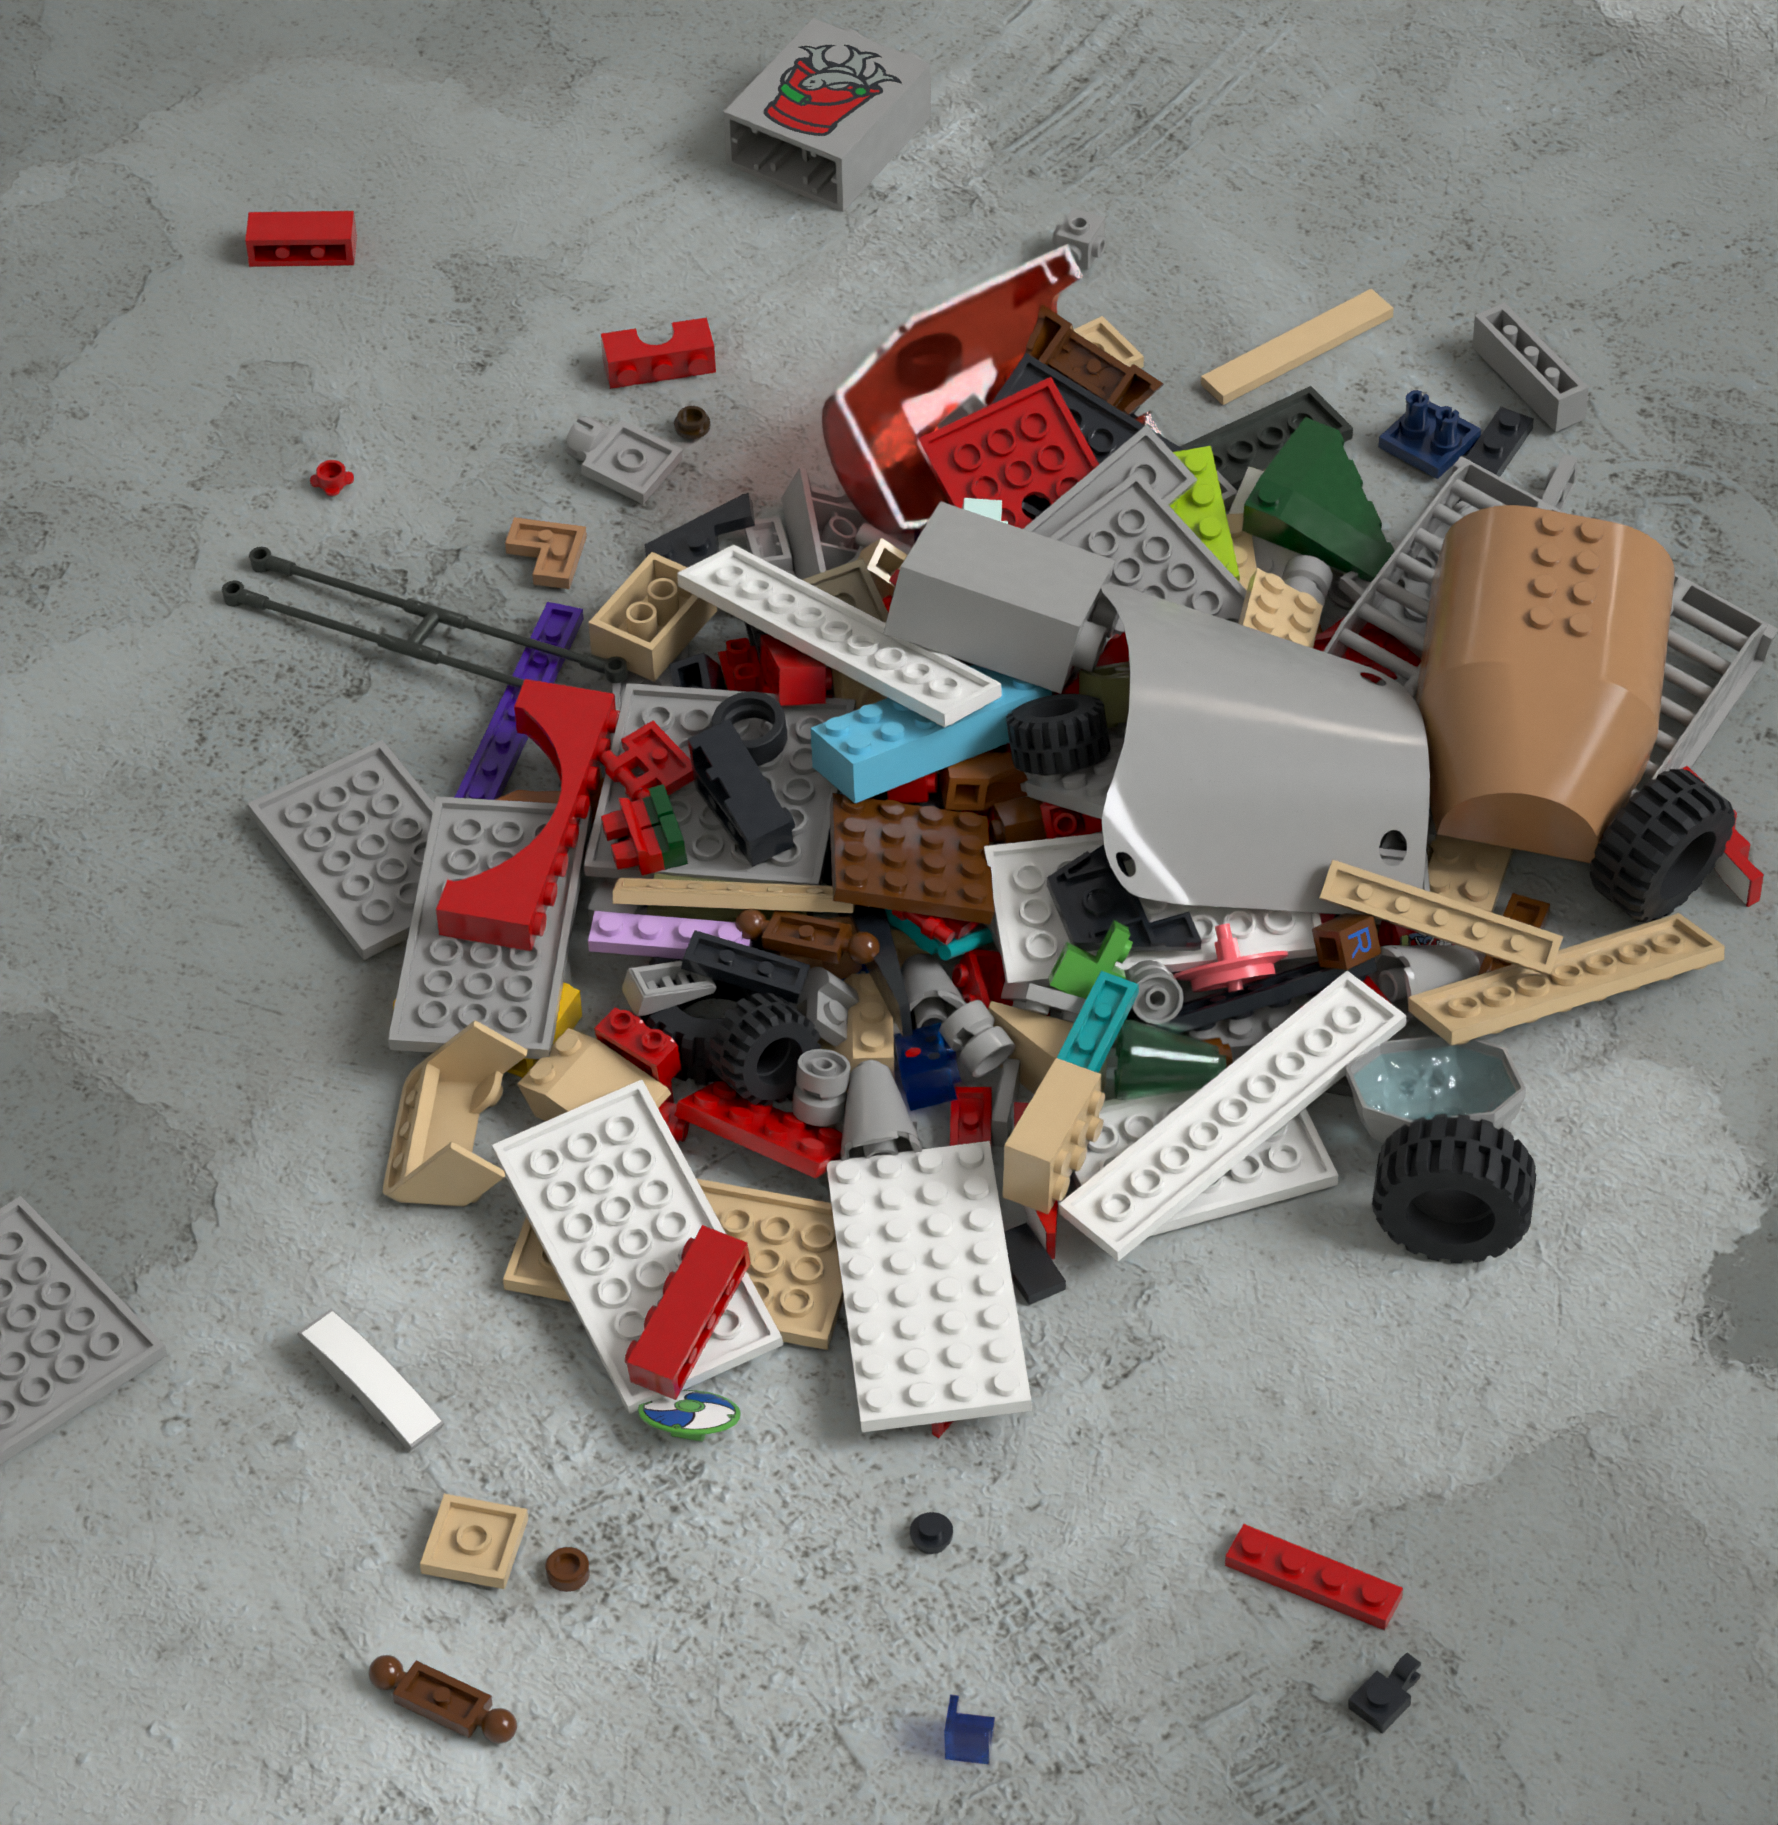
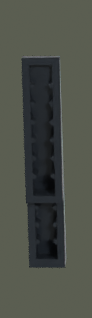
[825,863,913,1037]

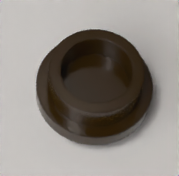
[674,406,711,439]

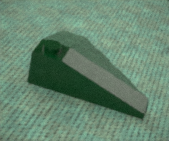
[1242,417,1395,582]

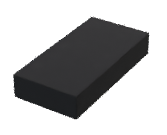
[1004,1222,1066,1305]

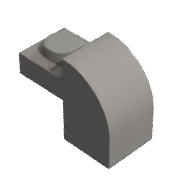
[789,967,859,1047]

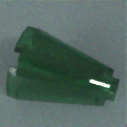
[1114,1019,1226,1101]

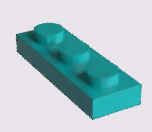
[1057,971,1139,1073]

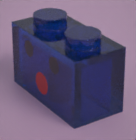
[894,1023,962,1111]

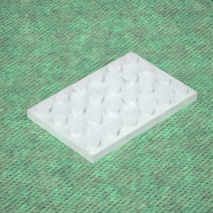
[1071,1069,1338,1237]

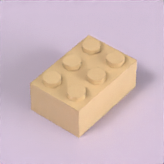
[588,552,717,682]
[1003,1058,1105,1214]

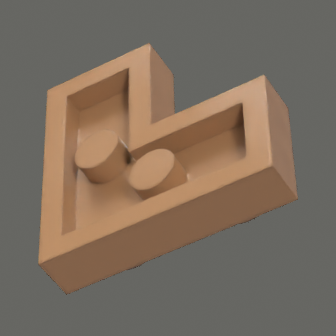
[505,517,587,589]

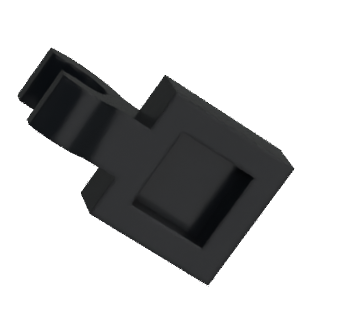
[1348,1653,1421,1734]

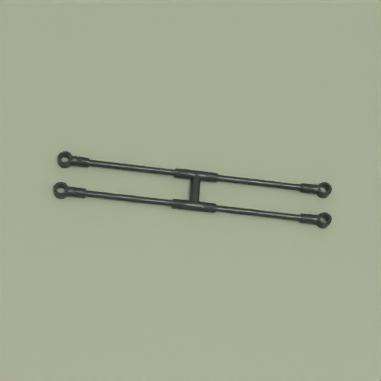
[222,546,628,688]

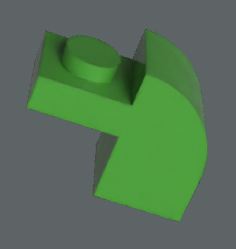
[1048,921,1133,999]

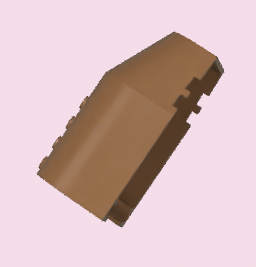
[1416,505,1675,863]

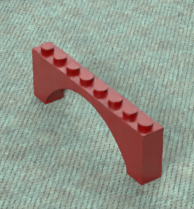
[436,679,620,951]

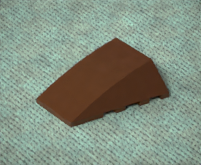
[1024,305,1164,415]

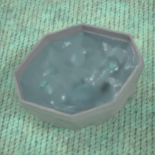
[1346,1035,1526,1143]

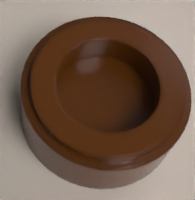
[545,1547,590,1592]

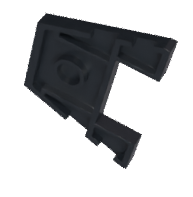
[644,493,755,567]
[1047,844,1202,951]

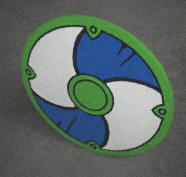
[638,1390,741,1442]

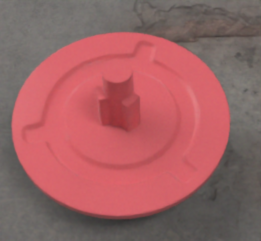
[1173,923,1288,993]

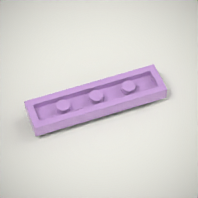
[588,911,752,959]

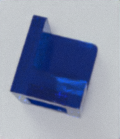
[944,1694,995,1765]

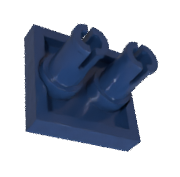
[1378,390,1481,479]

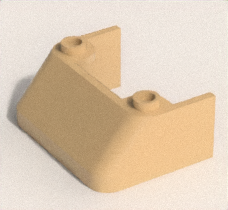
[383,1020,528,1207]

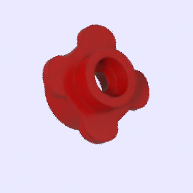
[310,460,354,496]

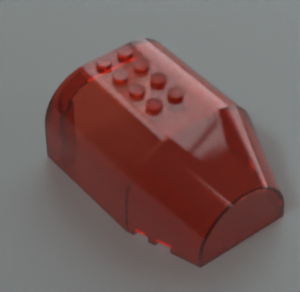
[822,244,1162,534]

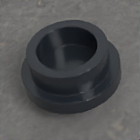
[910,1512,953,1554]

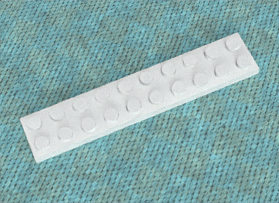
[677,545,1002,727]
[1059,971,1406,1261]

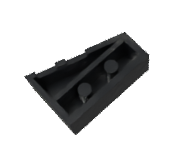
[688,719,795,867]

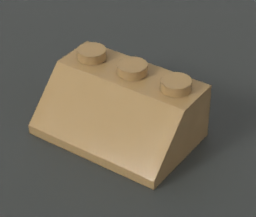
[817,973,895,1093]

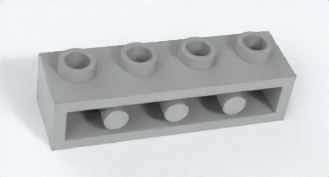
[1472,302,1589,432]

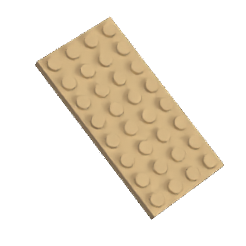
[503,1178,844,1350]

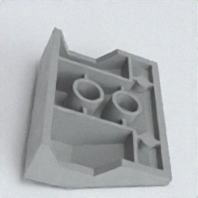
[781,468,910,580]

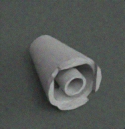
[1366,945,1479,1023]
[893,954,967,1059]
[840,1060,922,1161]

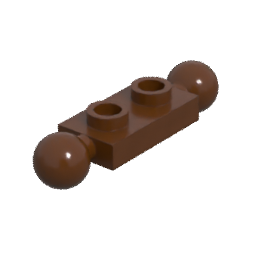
[735,909,880,964]
[368,1655,517,1744]

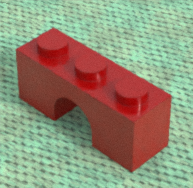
[601,317,716,389]

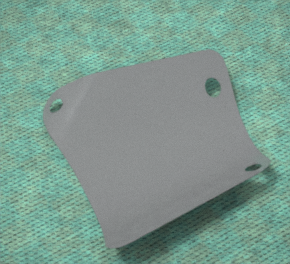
[1101,584,1430,915]

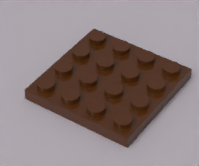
[830,793,994,925]

